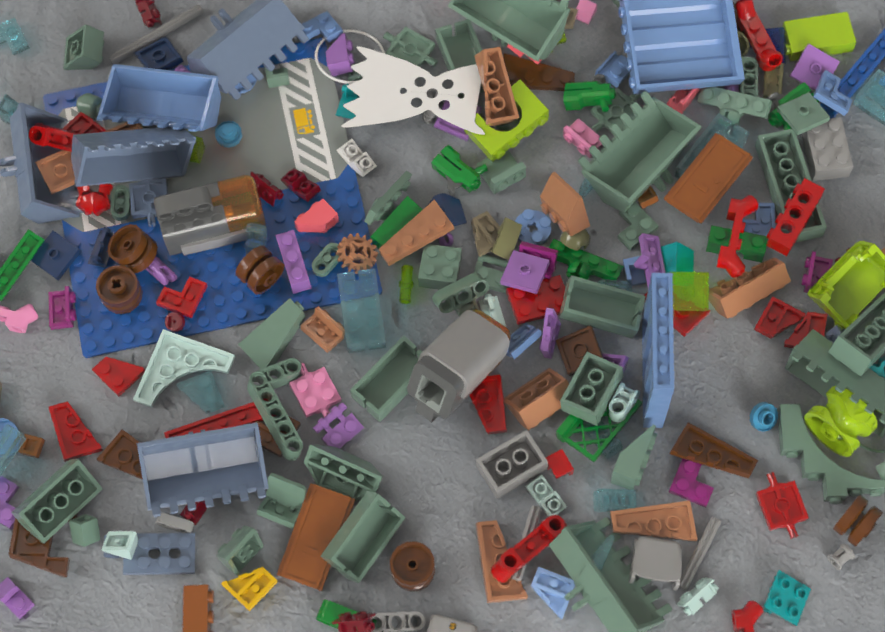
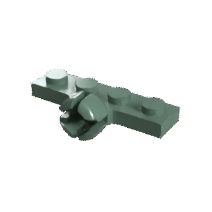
[697,87,773,127]
[364,170,412,225]

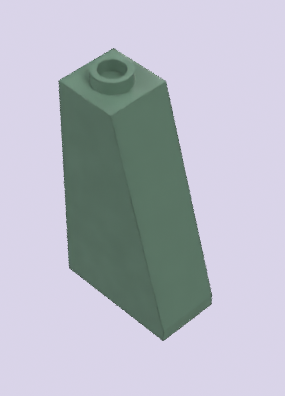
[238,298,306,369]

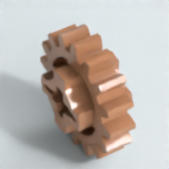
[336,233,378,274]

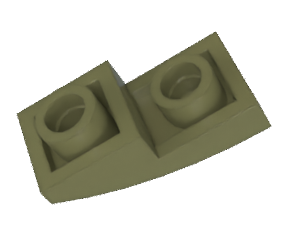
[491,217,522,260]

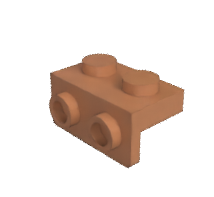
[300,306,345,353]

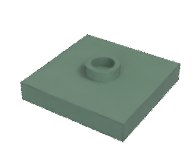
[777,92,830,136]

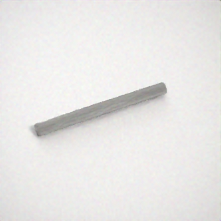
[109,4,203,64]

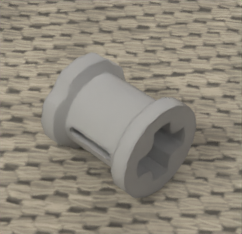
[827,543,855,570]

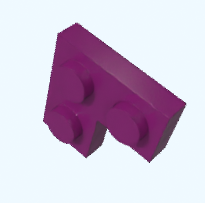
[669,458,714,508]

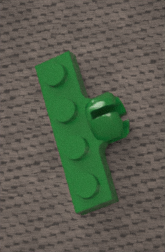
[549,239,623,284]

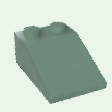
[216,526,264,576]

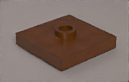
[556,325,604,376]

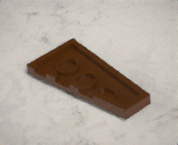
[503,53,575,91]
[670,422,759,479]
[96,429,143,480]

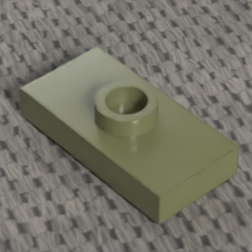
[763,63,784,98]

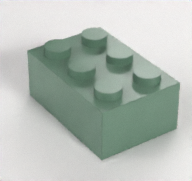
[560,352,623,426]

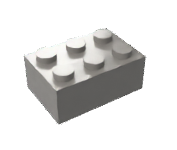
[801,117,853,181]
[476,430,548,499]

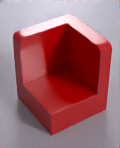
[545,449,574,478]

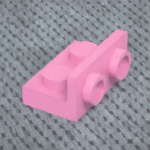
[563,118,603,158]

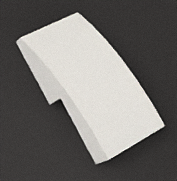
[337,139,376,177]

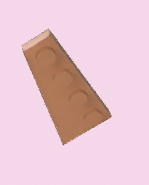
[476,520,528,603]

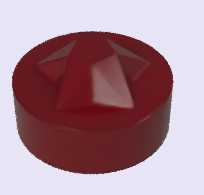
[165,312,185,332]

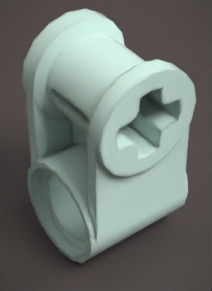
[609,382,640,422]

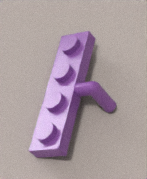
[634,233,666,288]

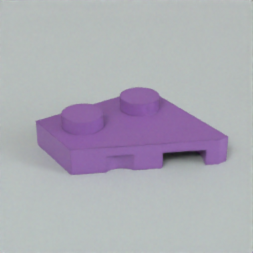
[539,308,561,359]

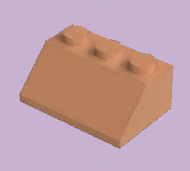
[540,172,590,236]
[504,368,569,430]

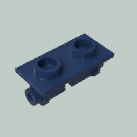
[88,227,115,268]

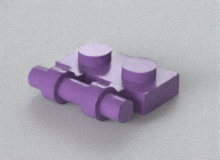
[313,402,364,449]

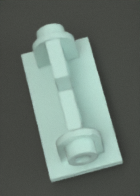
[479,294,507,332]
[677,577,718,616]

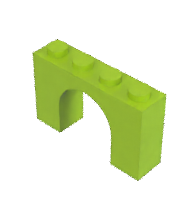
[464,80,549,162]

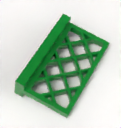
[556,399,642,462]

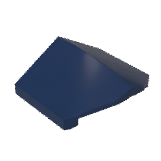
[426,193,467,227]

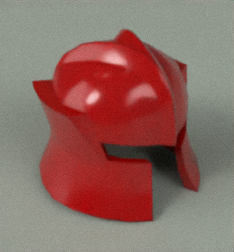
[76,184,113,216]

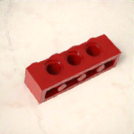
[766,178,825,256]

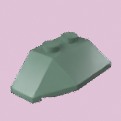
[304,444,383,501]

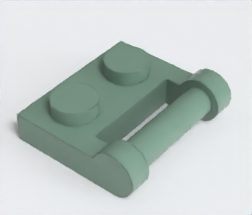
[473,254,509,294]

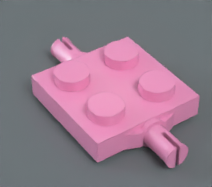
[289,363,341,418]

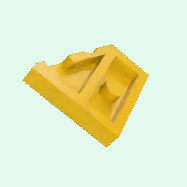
[221,567,278,612]

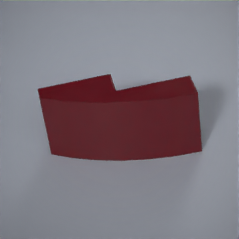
[281,168,321,202]

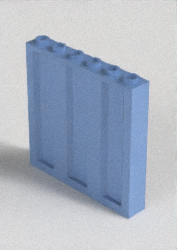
[618,0,745,94]
[642,273,674,428]

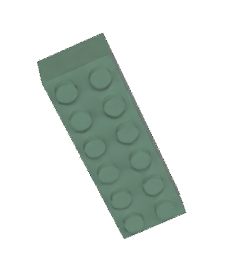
[755,129,827,243]
[828,293,885,376]

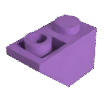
[326,33,355,77]

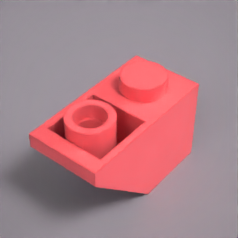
[294,199,339,233]

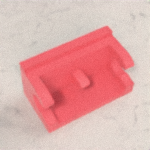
[667,88,701,114]

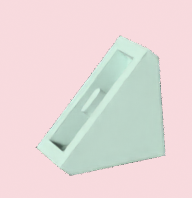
[101,531,138,560]

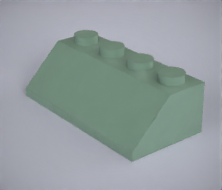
[11,459,103,544]

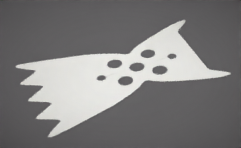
[341,47,485,135]

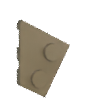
[471,211,500,257]

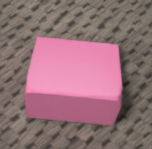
[576,0,597,24]

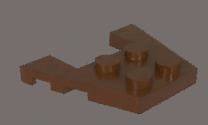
[8,513,78,578]

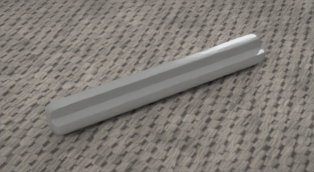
[511,505,541,581]
[679,517,721,590]

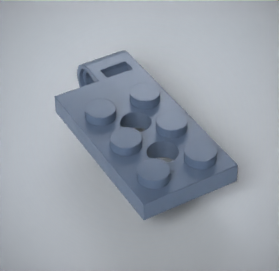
[103,533,195,575]

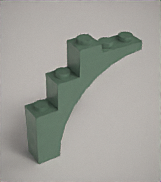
[777,404,885,504]

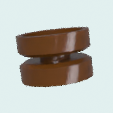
[108,224,158,273]
[235,246,284,295]
[96,265,143,314]
[833,495,883,547]
[390,541,435,592]

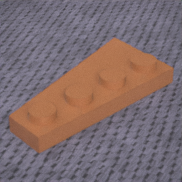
[379,200,454,266]
[610,500,697,541]

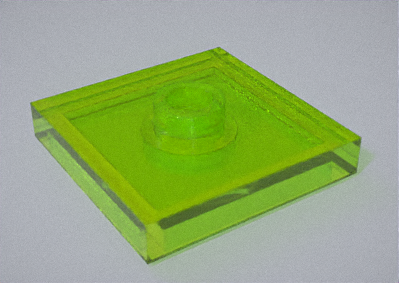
[669,272,709,311]

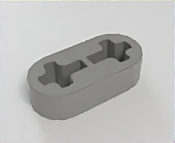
[155,513,194,533]

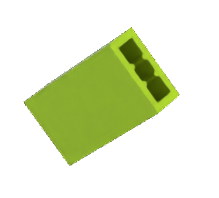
[780,11,857,62]

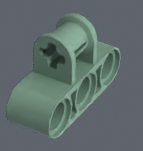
[432,273,489,316]

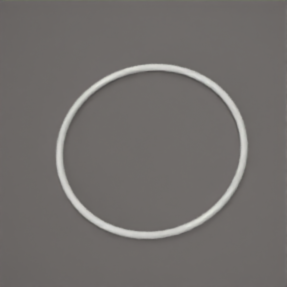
[315,30,385,84]

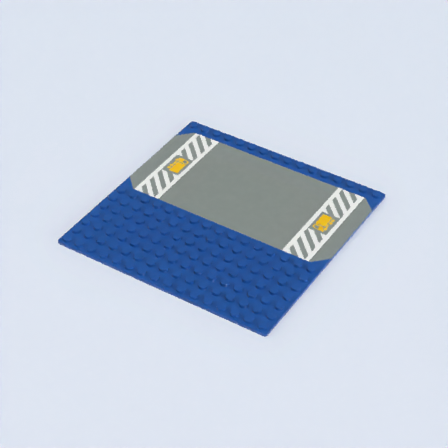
[43,37,382,358]

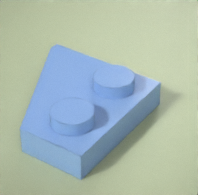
[531,567,575,619]

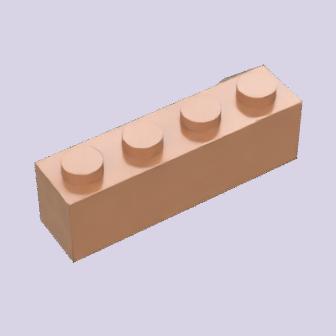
[475,47,519,126]
[702,257,791,319]

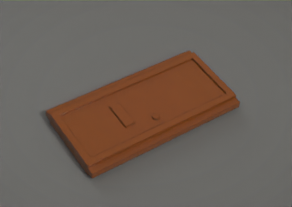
[664,133,753,224]
[277,483,356,591]

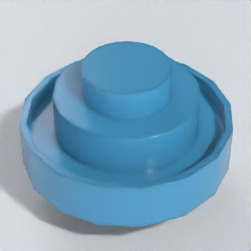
[215,121,242,148]
[750,402,778,432]

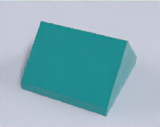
[661,242,694,287]

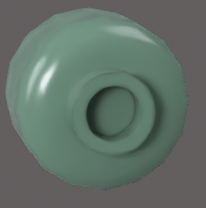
[76,93,102,119]

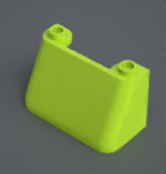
[807,241,885,329]

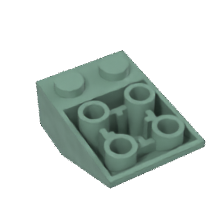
[610,425,658,491]

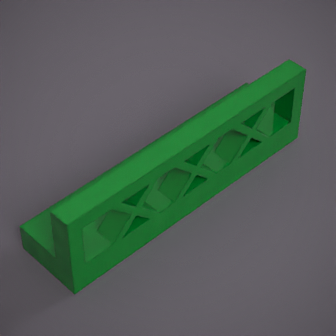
[0,229,45,302]

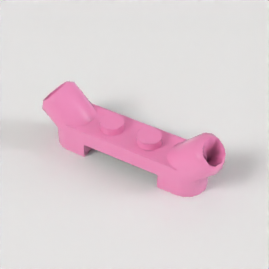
[0,304,38,333]

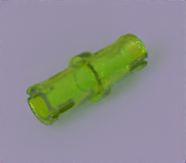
[399,265,414,304]

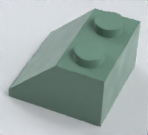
[63,24,104,70]

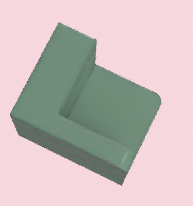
[265,67,290,88]
[69,514,101,547]

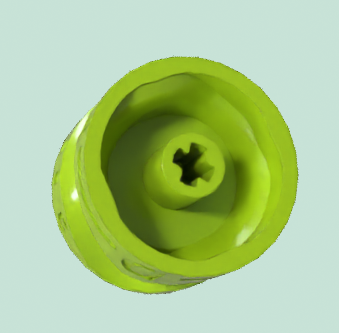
[804,386,878,457]

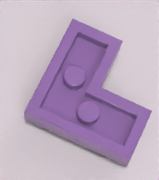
[0,476,19,530]

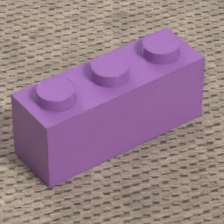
[276,230,312,294]

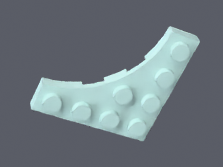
[133,329,235,407]

